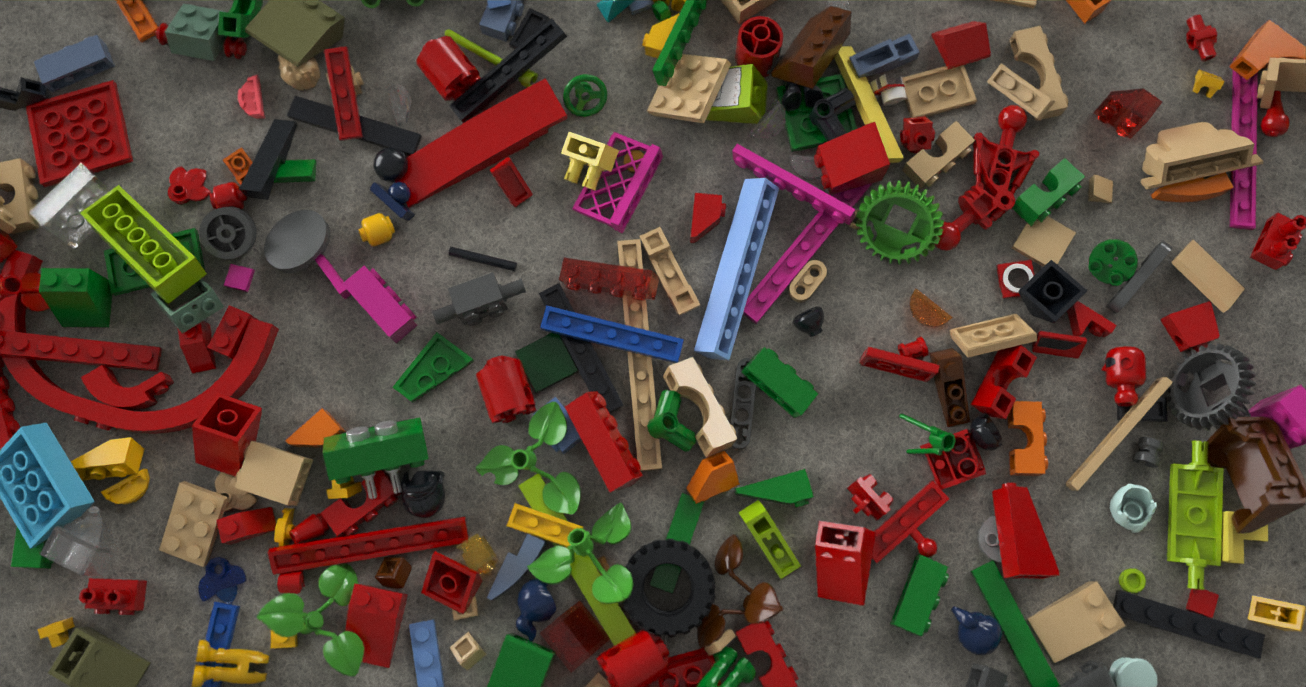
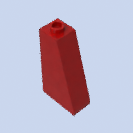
[992,483,1060,579]

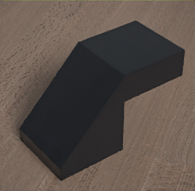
[0,77,46,111]

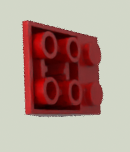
[815,521,876,606]

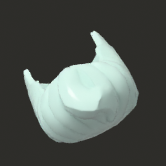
[1110,484,1157,533]

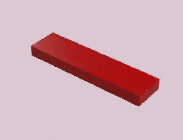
[324,46,363,141]

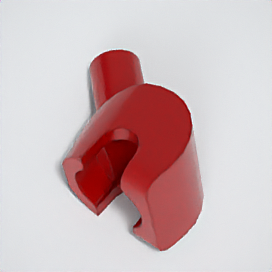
[277,570,305,594]

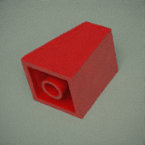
[814,122,890,195]
[192,392,262,477]

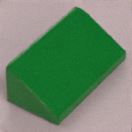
[274,159,316,183]

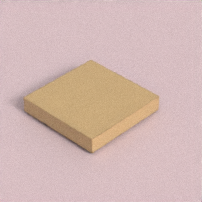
[1012,217,1076,267]

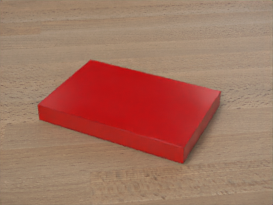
[859,346,940,382]

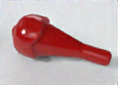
[1261,90,1290,137]

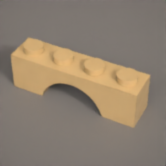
[1009,26,1068,121]
[663,357,738,458]

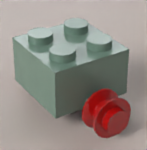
[156,4,247,61]

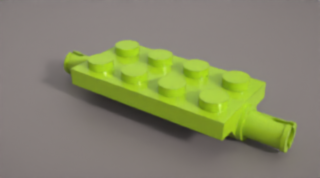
[1167,441,1224,590]

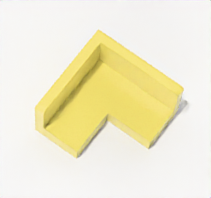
[1221,511,1277,564]

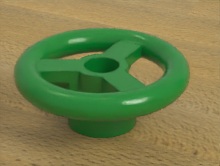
[563,74,608,117]

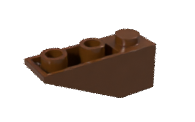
[929,348,970,427]

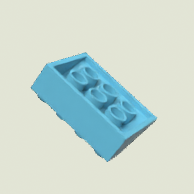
[0,423,95,549]

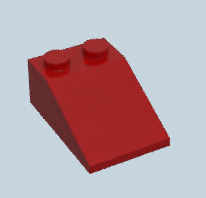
[345,583,408,668]

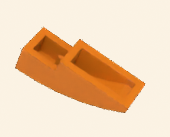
[1151,172,1233,202]

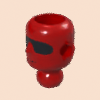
[1102,346,1146,407]

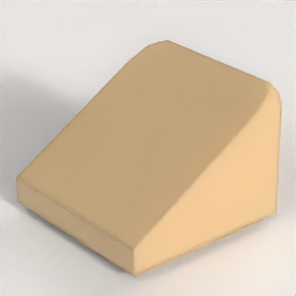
[1088,175,1113,203]
[449,632,486,671]

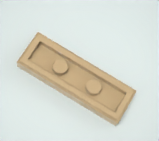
[987,63,1055,120]

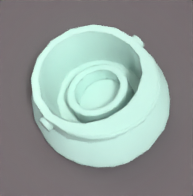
[1109,657,1158,687]

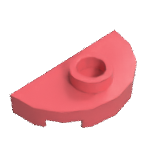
[238,75,265,119]

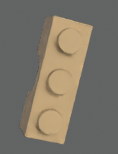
[902,121,975,189]
[0,158,41,234]

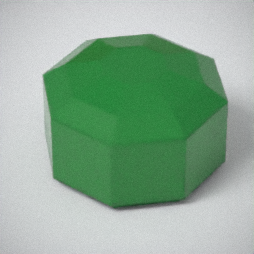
[652,0,671,22]

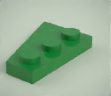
[393,332,474,403]

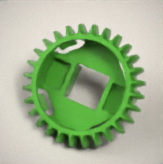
[856,181,944,265]

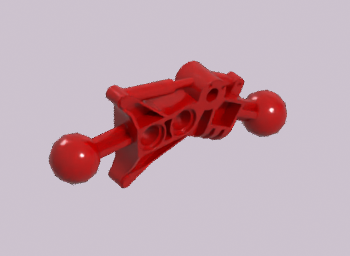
[934,105,1039,251]

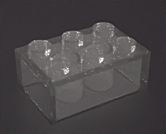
[29,163,112,249]

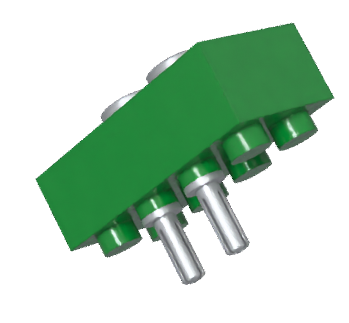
[323,417,429,499]

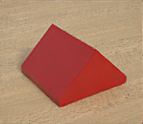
[932,21,991,70]
[421,551,483,614]

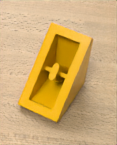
[1248,596,1306,632]

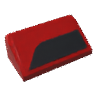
[1032,331,1087,359]

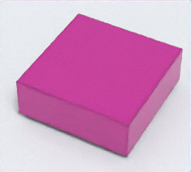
[224,264,255,292]

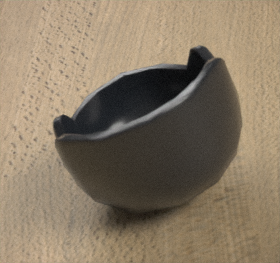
[373,148,408,183]
[970,412,1002,451]

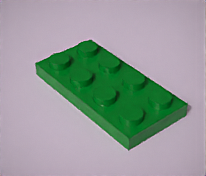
[104,228,206,296]

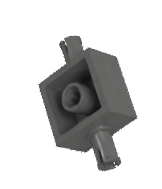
[432,272,526,326]

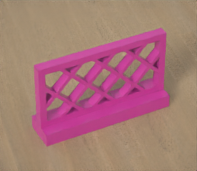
[572,132,663,234]

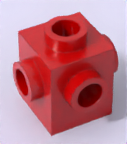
[900,116,935,153]

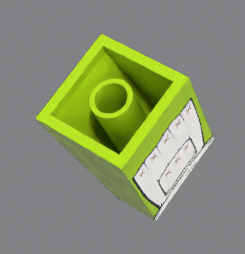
[706,64,768,125]

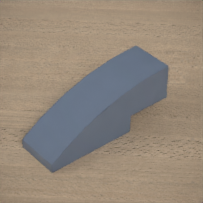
[849,34,920,78]
[487,533,547,600]

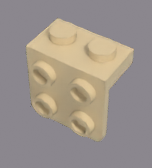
[1257,57,1306,109]

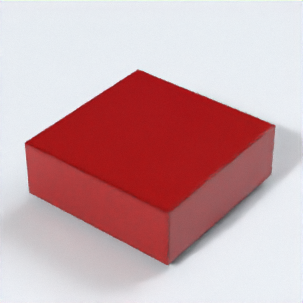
[1186,588,1219,618]

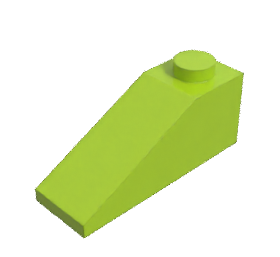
[738,499,801,579]

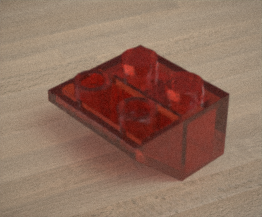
[1093,88,1162,139]

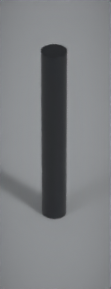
[448,247,517,271]

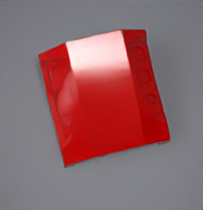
[920,429,986,490]

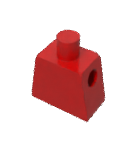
[1160,301,1220,352]

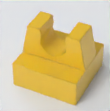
[1193,69,1225,98]
[326,476,362,499]
[38,617,74,648]

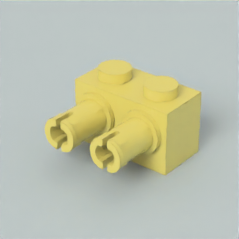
[561,132,619,191]

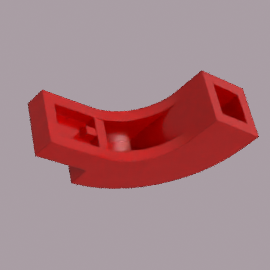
[81,365,174,410]

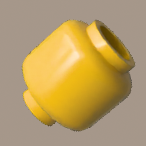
[358,213,395,247]

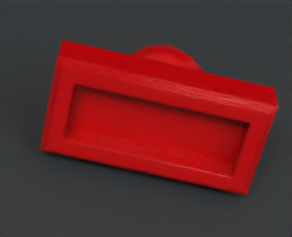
[490,157,533,207]

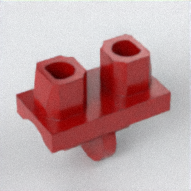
[847,474,893,521]

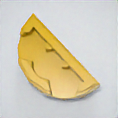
[101,468,150,505]
[274,508,295,547]

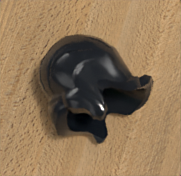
[401,470,445,518]

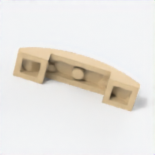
[639,227,700,316]

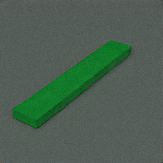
[970,560,1060,687]

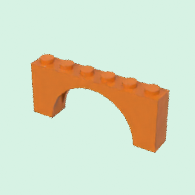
[1229,20,1306,80]

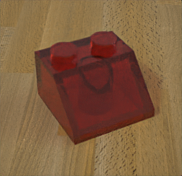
[540,601,610,673]

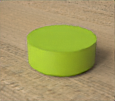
[1119,568,1146,593]

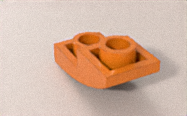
[223,147,252,186]

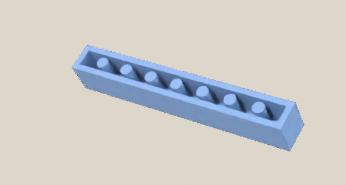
[694,178,779,360]

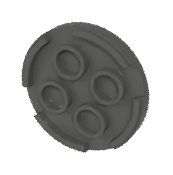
[264,210,330,273]

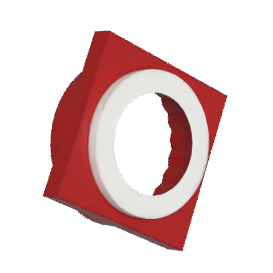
[996,260,1035,299]

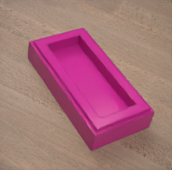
[315,254,351,299]

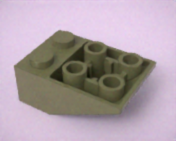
[48,627,151,687]

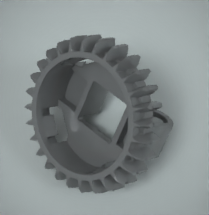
[1166,343,1256,431]

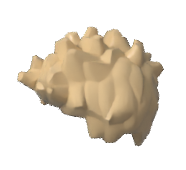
[278,55,320,91]

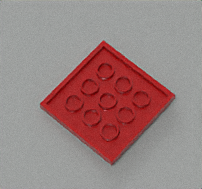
[26,80,133,187]

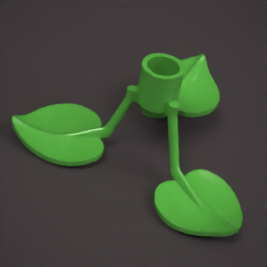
[476,402,581,515]
[527,502,633,604]
[257,563,364,677]

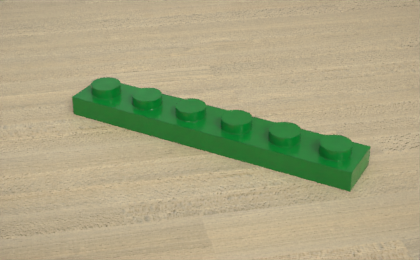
[652,0,707,86]

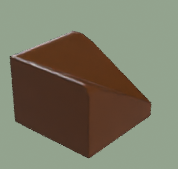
[375,557,412,588]

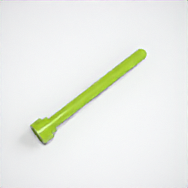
[444,29,538,88]

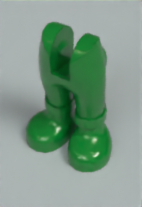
[697,646,756,687]

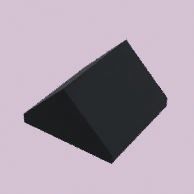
[1018,260,1088,323]

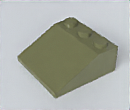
[245,0,345,67]

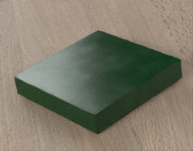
[515,333,578,393]

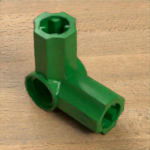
[647,389,696,452]

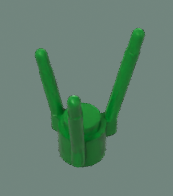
[899,413,955,455]

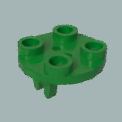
[1088,239,1138,286]

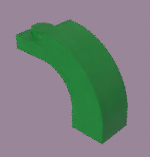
[218,0,263,38]

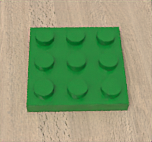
[776,74,857,152]

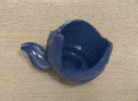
[516,578,556,641]
[951,606,1002,656]

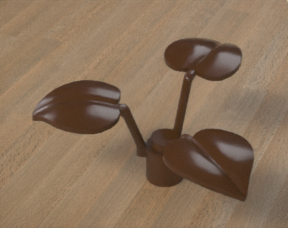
[697,534,783,648]

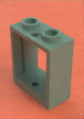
[151,278,224,334]

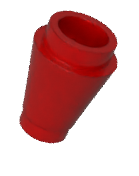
[289,513,328,544]

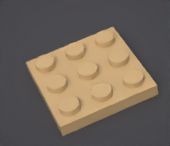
[647,54,731,123]

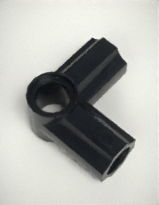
[809,88,856,142]

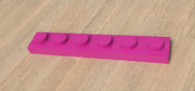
[732,144,856,226]

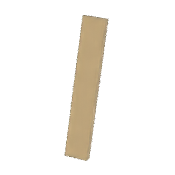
[1065,377,1173,491]

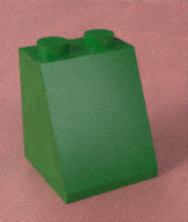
[39,268,113,328]
[487,633,557,687]

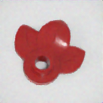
[168,166,211,204]

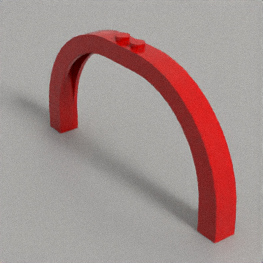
[0,250,279,434]

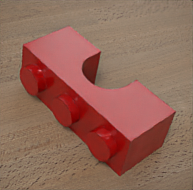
[971,345,1037,419]
[321,469,401,537]
[735,620,799,687]

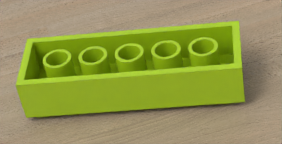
[80,185,207,304]

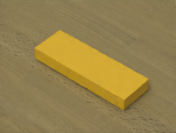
[506,503,584,548]

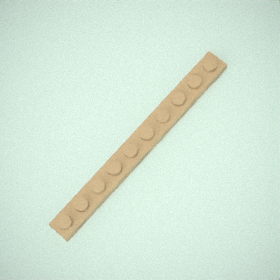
[617,239,662,471]

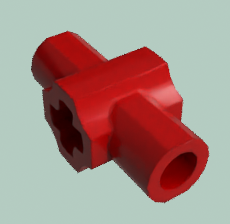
[1186,14,1218,62]

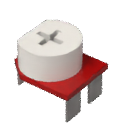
[871,74,907,106]

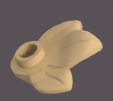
[215,472,257,512]

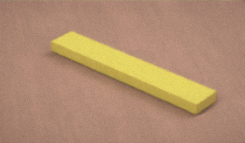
[834,46,904,163]

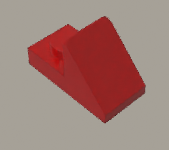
[1067,301,1117,337]

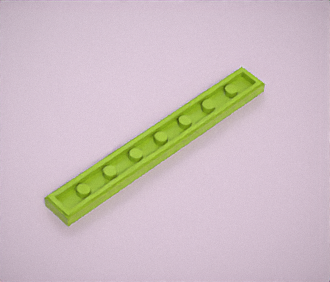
[518,474,635,646]

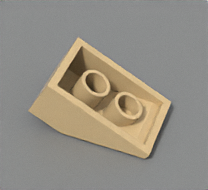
[1027,581,1125,663]

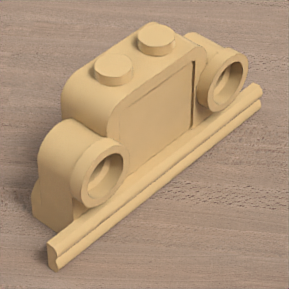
[1141,122,1264,189]

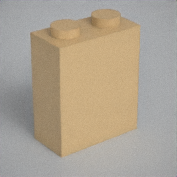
[235,441,313,506]

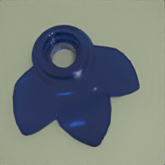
[198,557,247,604]

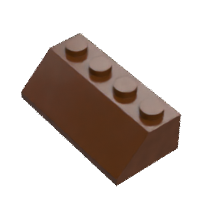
[771,6,851,89]

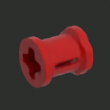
[898,337,929,358]

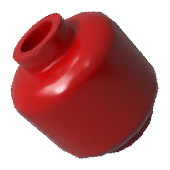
[210,182,247,210]

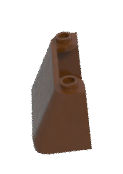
[1207,416,1306,534]

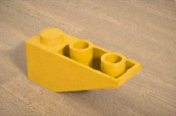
[71,437,144,481]

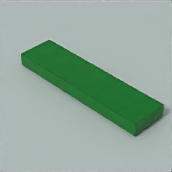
[650,493,705,593]

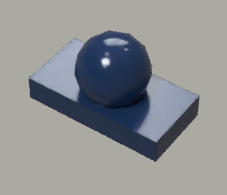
[370,182,415,221]

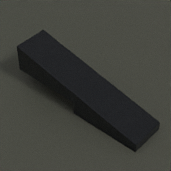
[239,119,297,200]

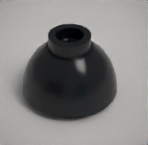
[792,306,824,337]

